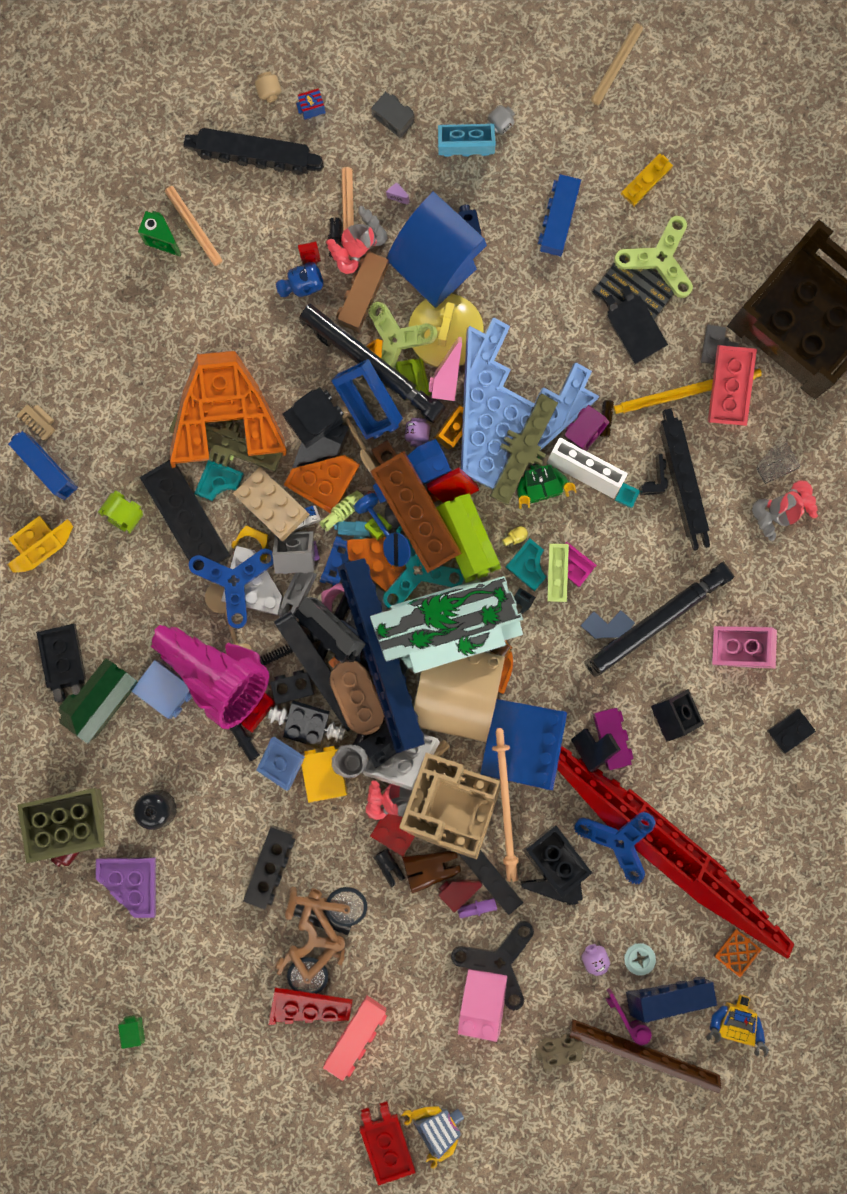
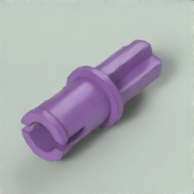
[458,898,497,918]

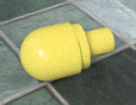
[502,526,528,546]

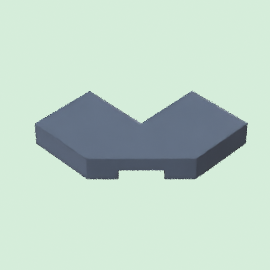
[580,610,635,639]

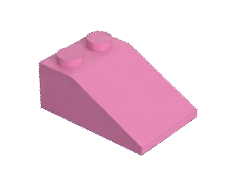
[429,337,462,401]
[712,626,777,669]
[458,969,507,1042]

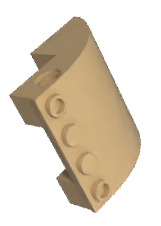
[414,652,505,742]
[399,753,501,859]

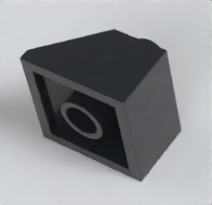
[651,689,704,742]

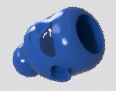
[276,262,324,297]

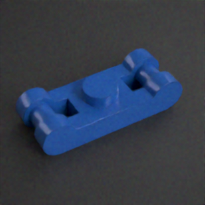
[320,536,348,587]

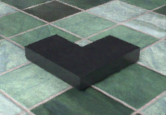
[571,729,621,772]

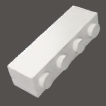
[547,438,628,499]

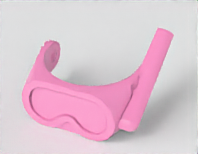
[321,583,345,612]

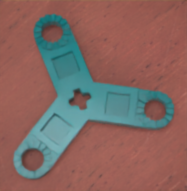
[382,525,464,609]

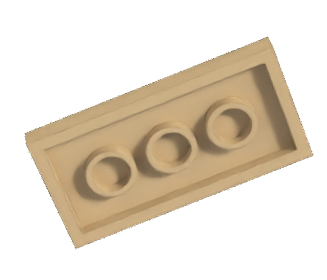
[233,467,310,542]

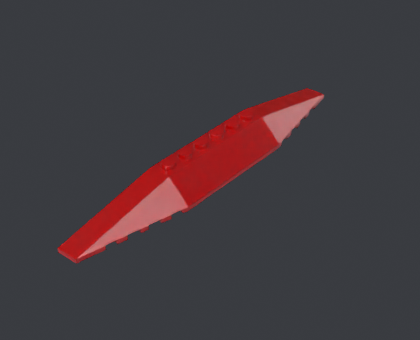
[557,746,794,959]

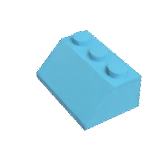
[438,124,496,157]

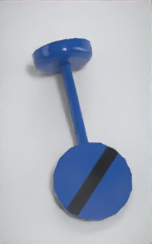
[353,493,411,567]

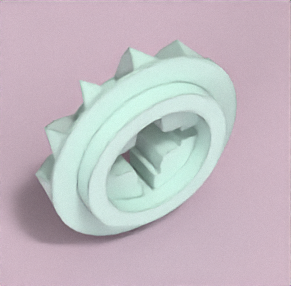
[624,943,656,975]

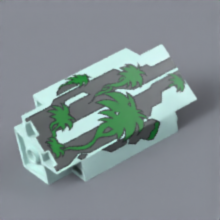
[370,576,523,673]

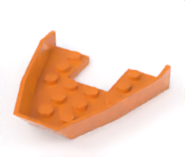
[170,351,286,468]

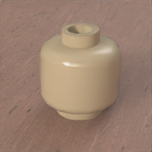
[255,72,282,103]

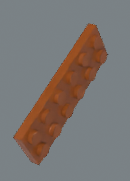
[370,451,462,573]

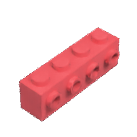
[323,995,387,1081]

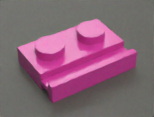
[565,542,597,587]

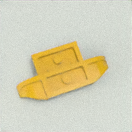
[7,516,73,573]

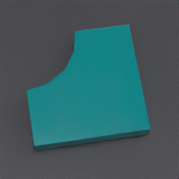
[194,460,244,502]
[505,538,547,592]

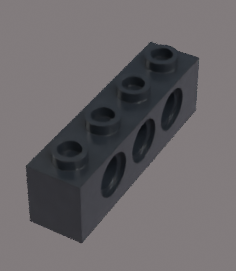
[243,825,296,910]

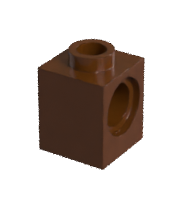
[371,440,397,465]

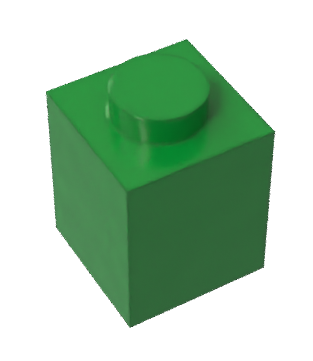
[118,1015,145,1049]

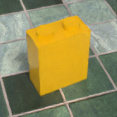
[302,746,348,803]

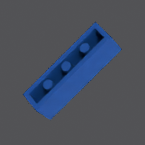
[538,174,582,256]

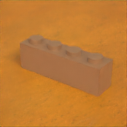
[336,251,389,333]

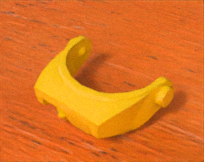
[231,525,268,561]

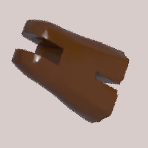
[402,851,461,894]

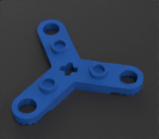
[189,549,274,629]
[574,812,656,884]

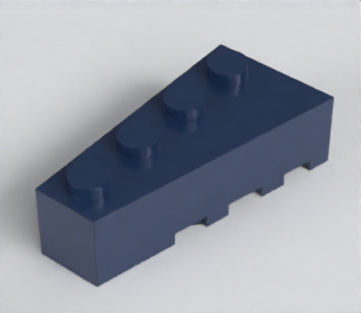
[626,977,717,1023]

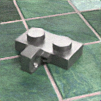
[701,324,739,365]

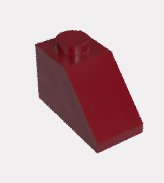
[438,879,483,913]

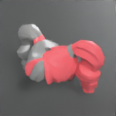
[326,206,388,274]
[752,480,818,542]
[366,780,412,820]

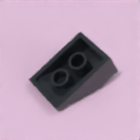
[293,424,350,468]
[522,825,592,898]

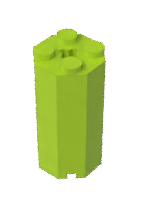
[436,494,501,583]

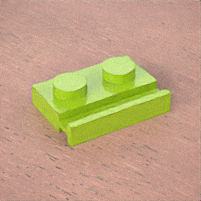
[395,358,431,400]

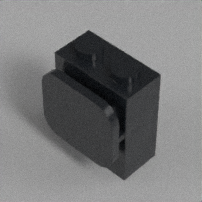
[282,387,344,449]

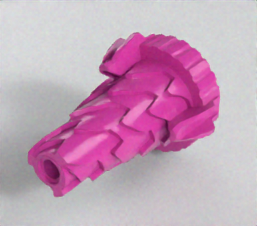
[150,625,269,729]

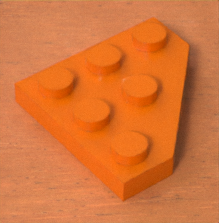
[284,455,361,513]
[347,537,406,595]

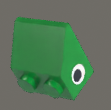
[138,211,182,257]

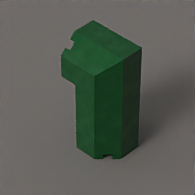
[59,658,138,744]

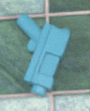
[334,520,370,539]

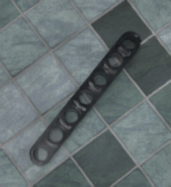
[274,611,351,732]

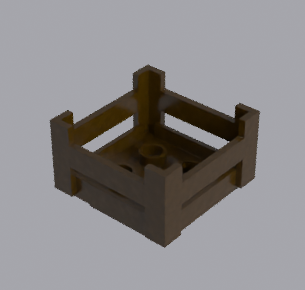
[727,219,847,400]

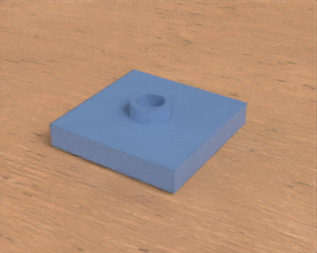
[256,737,305,791]

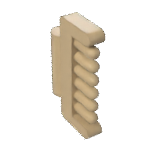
[17,405,55,441]

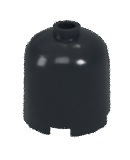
[134,790,177,830]

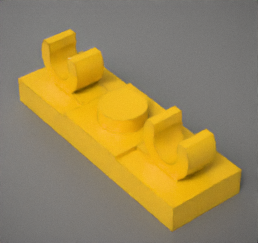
[621,153,673,206]

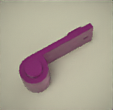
[605,988,652,1045]

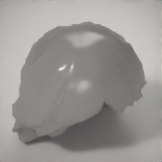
[331,745,367,778]

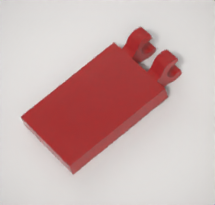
[359,1101,416,1186]

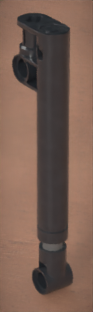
[299,304,446,423]
[584,561,735,677]

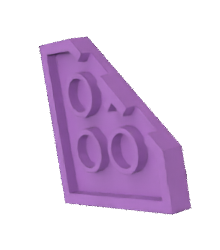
[96,857,156,918]

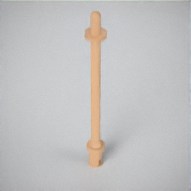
[492,728,519,882]

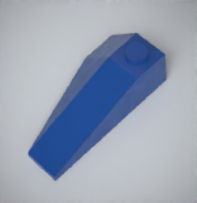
[373,439,451,504]

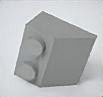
[272,531,315,574]

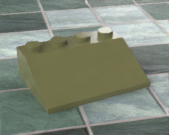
[17,788,105,864]

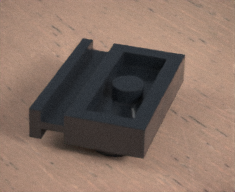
[767,708,816,754]

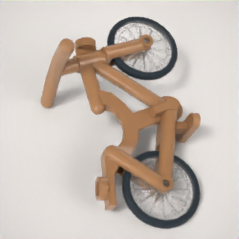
[275,887,367,994]

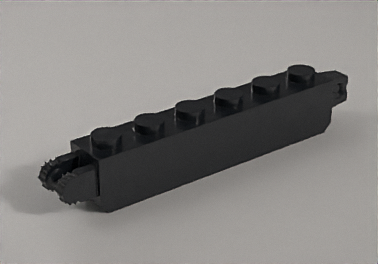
[183,128,324,175]
[659,408,710,551]

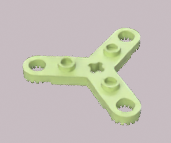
[614,216,693,298]
[368,302,437,368]

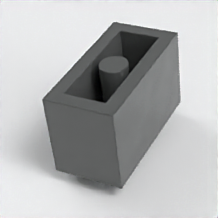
[371,91,415,138]

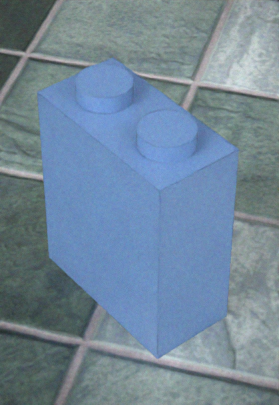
[131,660,192,719]

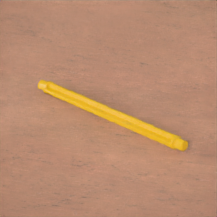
[613,368,762,414]

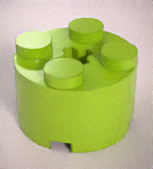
[98,490,143,534]

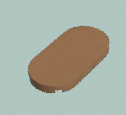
[330,661,384,735]

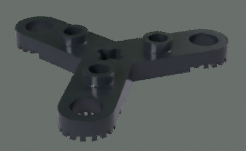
[451,921,534,1011]

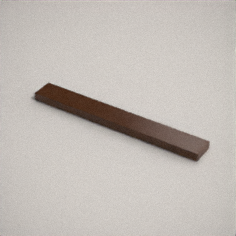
[569,1019,722,1094]

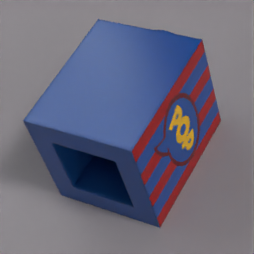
[296,88,326,120]

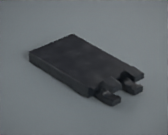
[604,285,668,365]
[36,623,86,703]

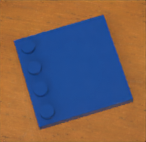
[480,699,567,790]

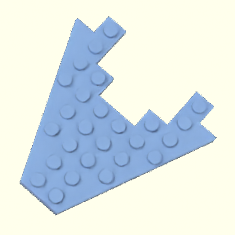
[461,317,599,490]

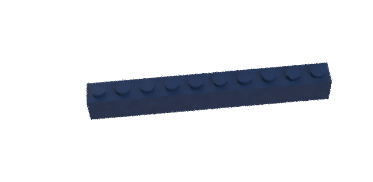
[337,558,425,754]

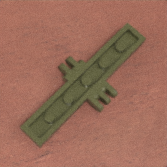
[490,394,558,505]
[169,413,282,472]

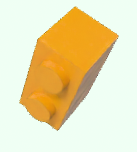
[433,405,463,450]

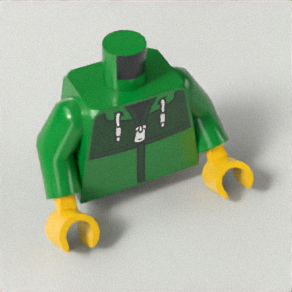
[517,457,577,509]

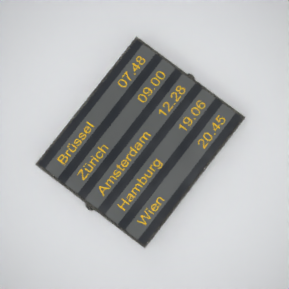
[591,255,679,320]

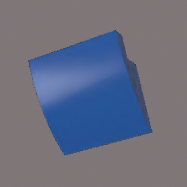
[386,191,487,308]

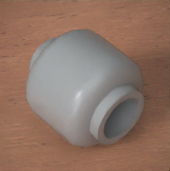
[487,105,515,134]

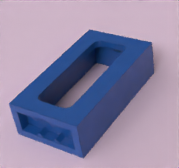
[331,359,403,440]
[8,431,78,500]

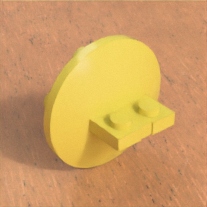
[408,294,484,368]

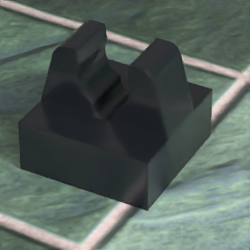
[514,587,536,614]

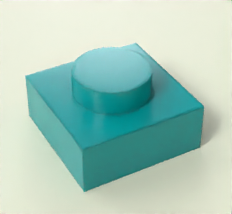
[614,483,640,509]

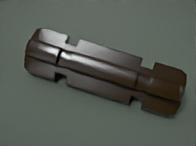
[600,400,614,438]

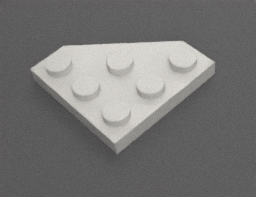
[221,546,282,616]
[363,735,440,790]

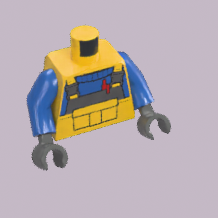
[706,994,769,1057]

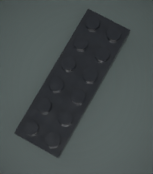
[140,460,231,571]

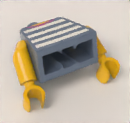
[401,1106,464,1169]

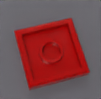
[426,467,479,503]

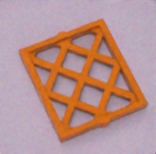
[714,929,762,977]

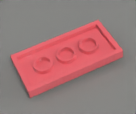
[708,345,757,426]

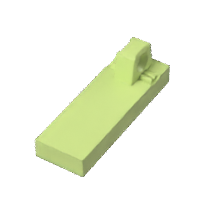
[547,544,569,602]

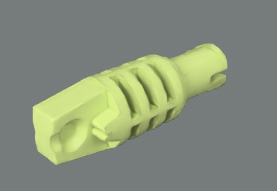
[319,490,364,531]

